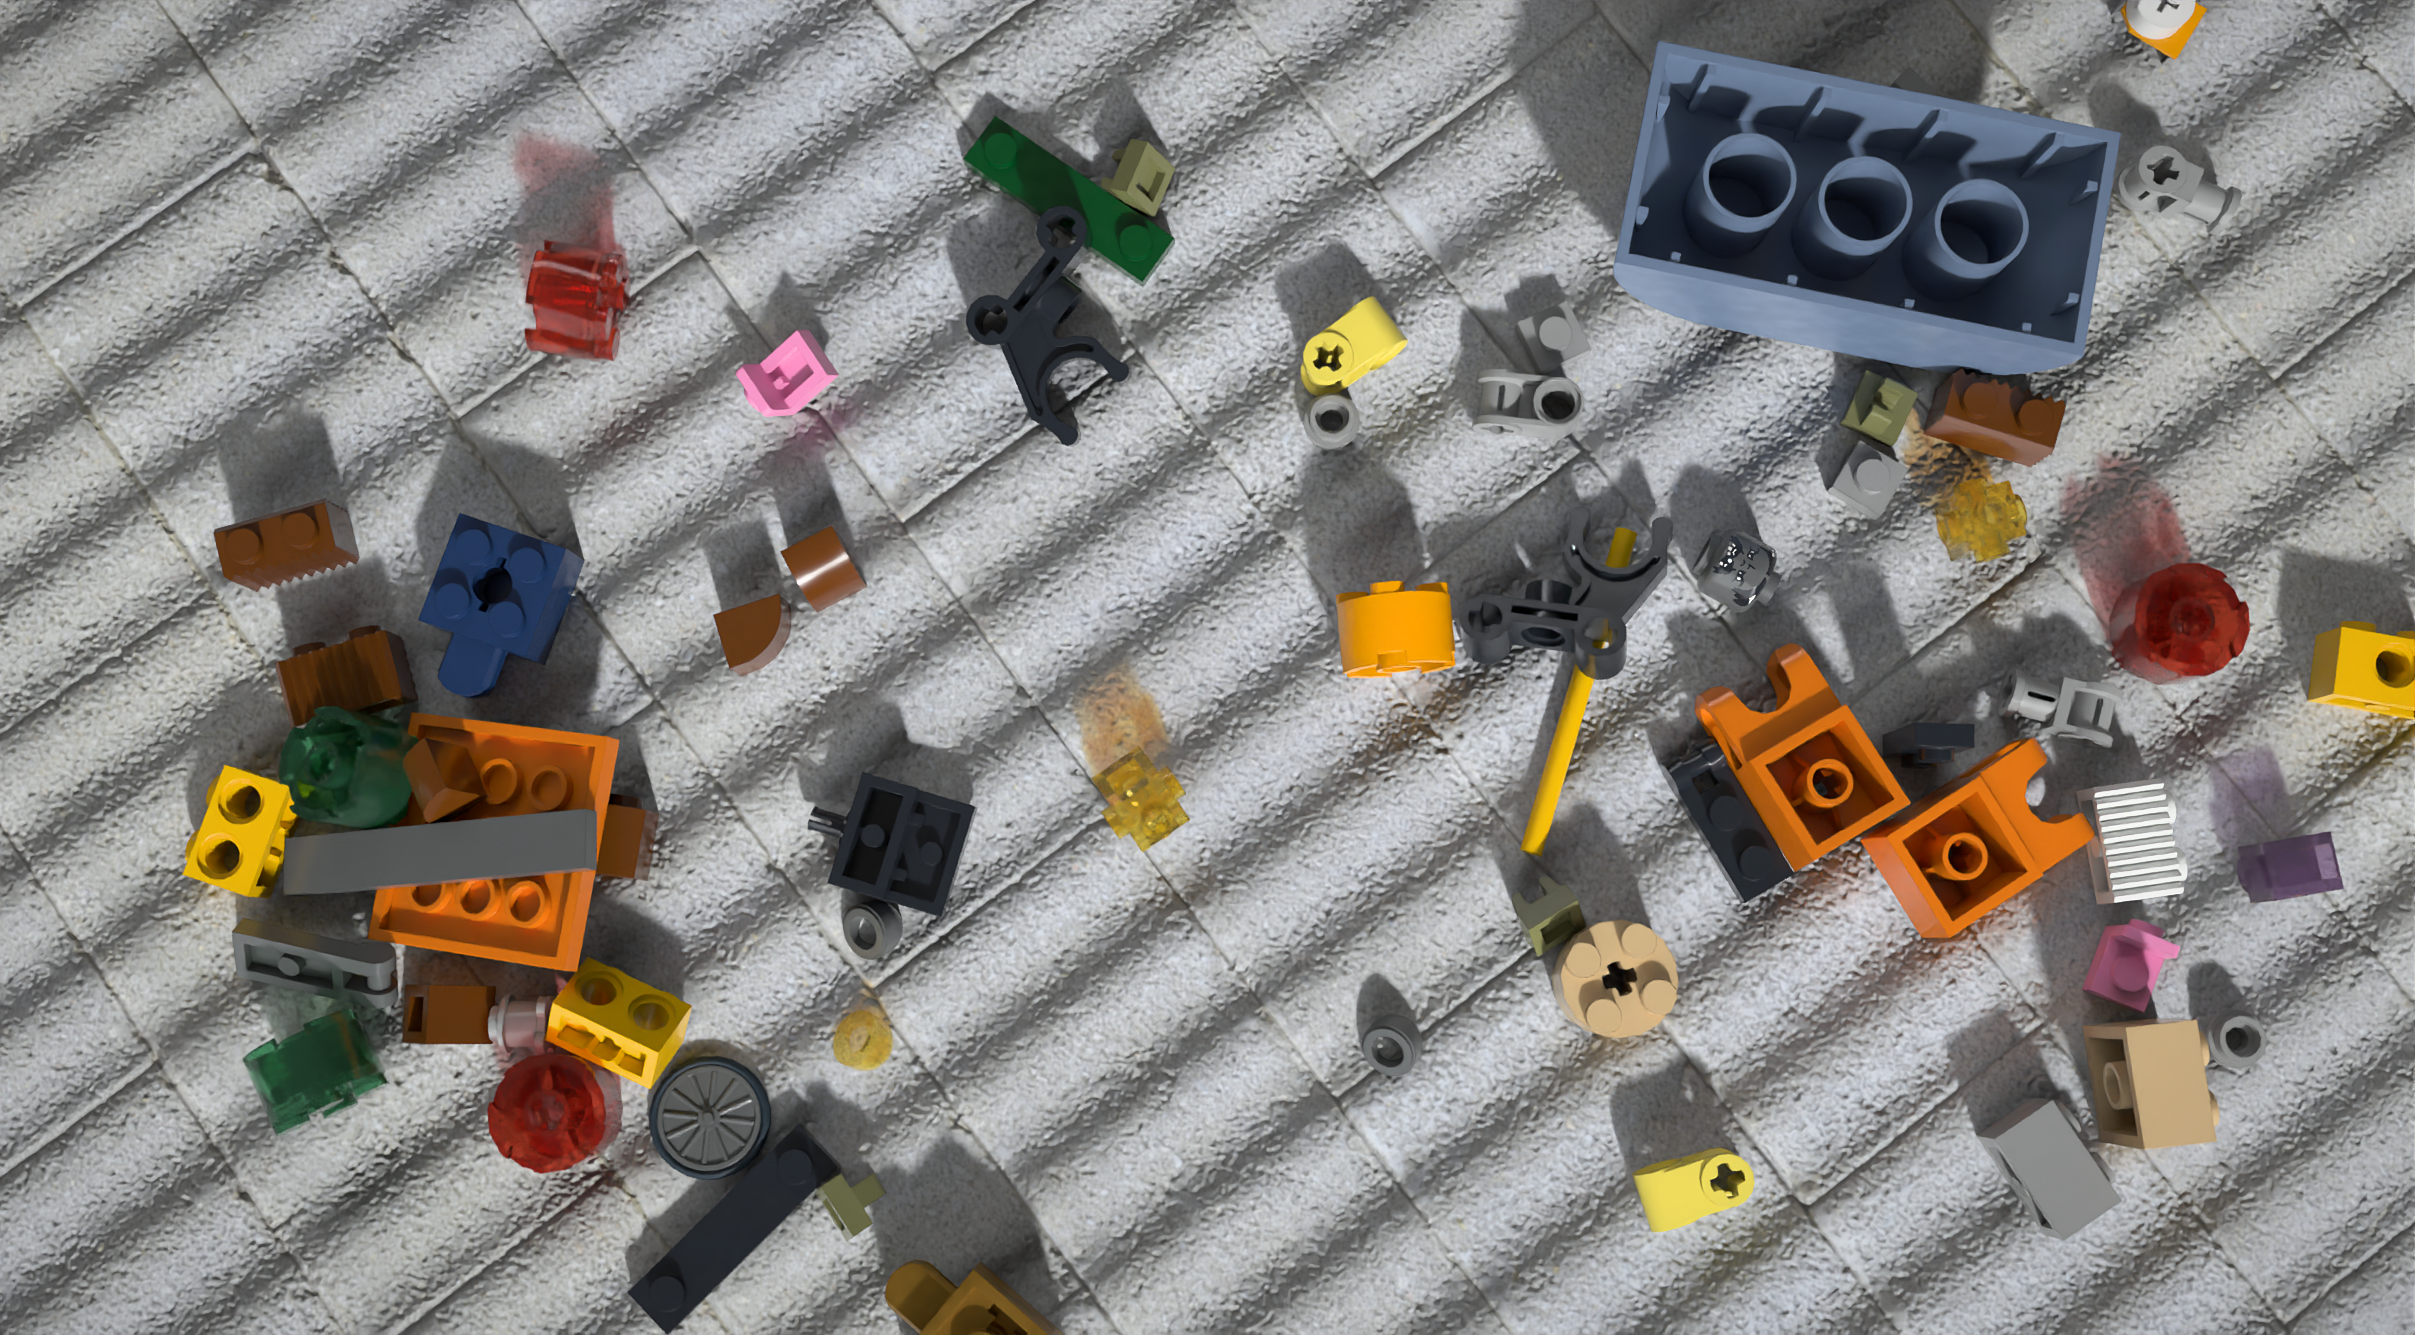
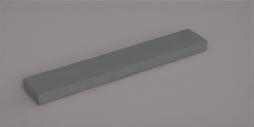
[283,809,597,897]

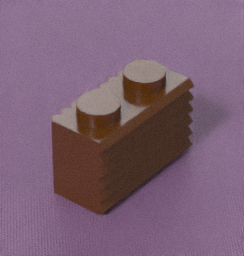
[1924,369,2066,468]
[213,498,360,592]
[274,625,418,734]

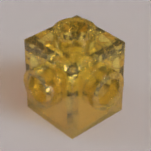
[1934,477,2027,564]
[1091,746,1190,852]

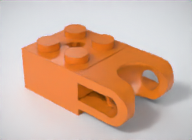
[1694,643,1911,872]
[1860,737,2095,938]

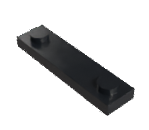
[627,1124,841,1335]

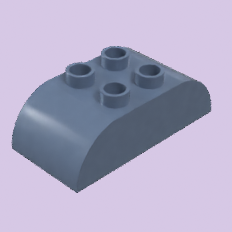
[1613,41,2121,375]

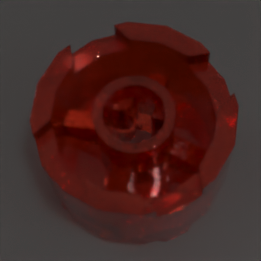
[524,239,630,362]
[2109,563,2250,685]
[487,1051,623,1174]

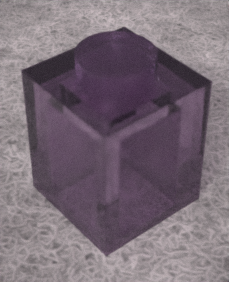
[2237,831,2344,903]

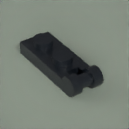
[1660,736,1794,904]

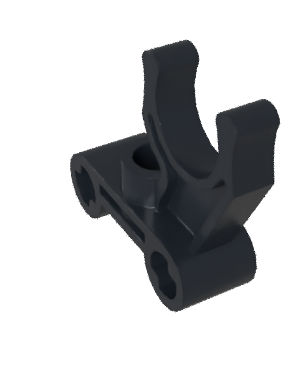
[966,206,1132,447]
[1459,507,1673,680]

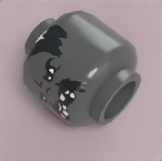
[1692,528,1782,612]

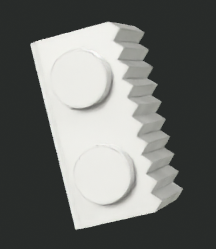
[2076,778,2187,905]

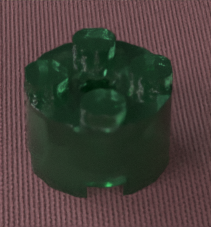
[278,706,419,830]
[242,1009,390,1137]

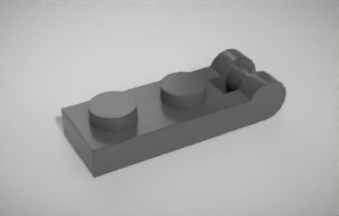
[232,918,399,1009]

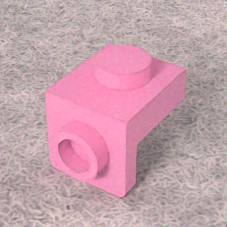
[735,330,839,417]

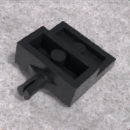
[807,772,978,918]

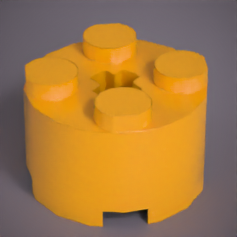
[1336,581,1456,678]

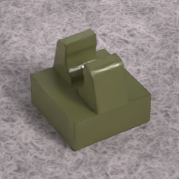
[1100,139,1176,217]
[1839,370,1918,448]
[1512,876,1586,957]
[815,1173,887,1241]

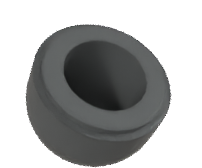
[843,899,903,960]
[1362,1015,1423,1076]

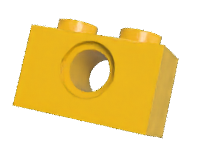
[2307,621,2415,720]

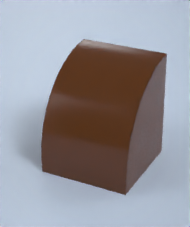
[780,525,867,613]
[713,594,791,676]
[403,738,488,824]
[402,984,496,1044]

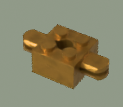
[884,1259,1065,1335]

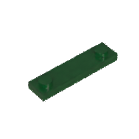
[963,116,1175,287]

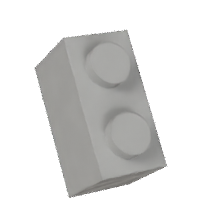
[1976,1097,2122,1241]

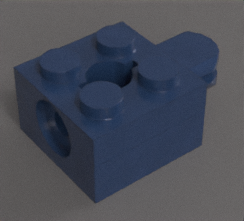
[418,513,584,699]

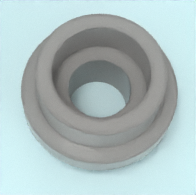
[1303,393,1360,449]
[2205,1010,2267,1068]

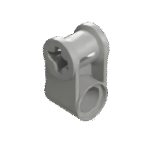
[1472,368,1584,440]

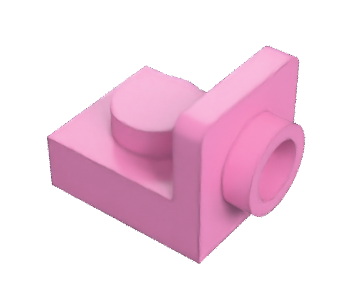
[2082,919,2180,1013]

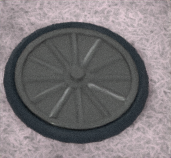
[649,1056,771,1180]

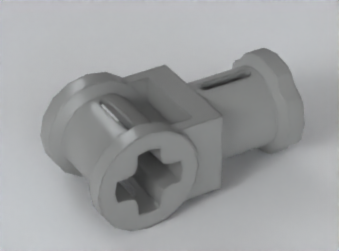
[2115,145,2242,236]
[1997,667,2124,749]

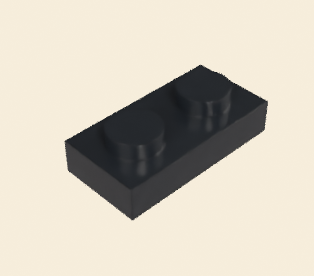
[1882,722,1975,769]

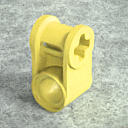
[1300,296,1408,396]
[1632,1147,1755,1233]

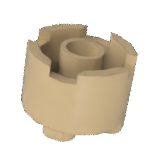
[1551,920,1679,1038]

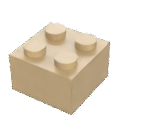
[2082,1018,2219,1150]

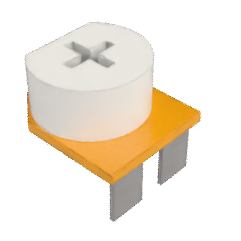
[2111,0,2207,66]

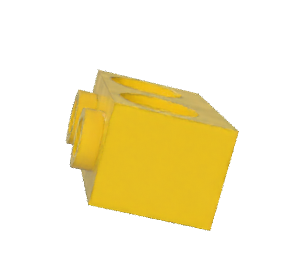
[182,765,311,899]
[546,957,692,1089]

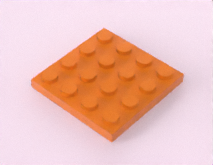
[367,712,620,972]

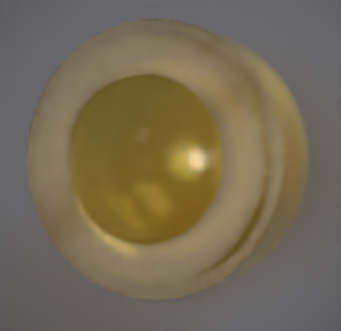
[833,1010,894,1071]

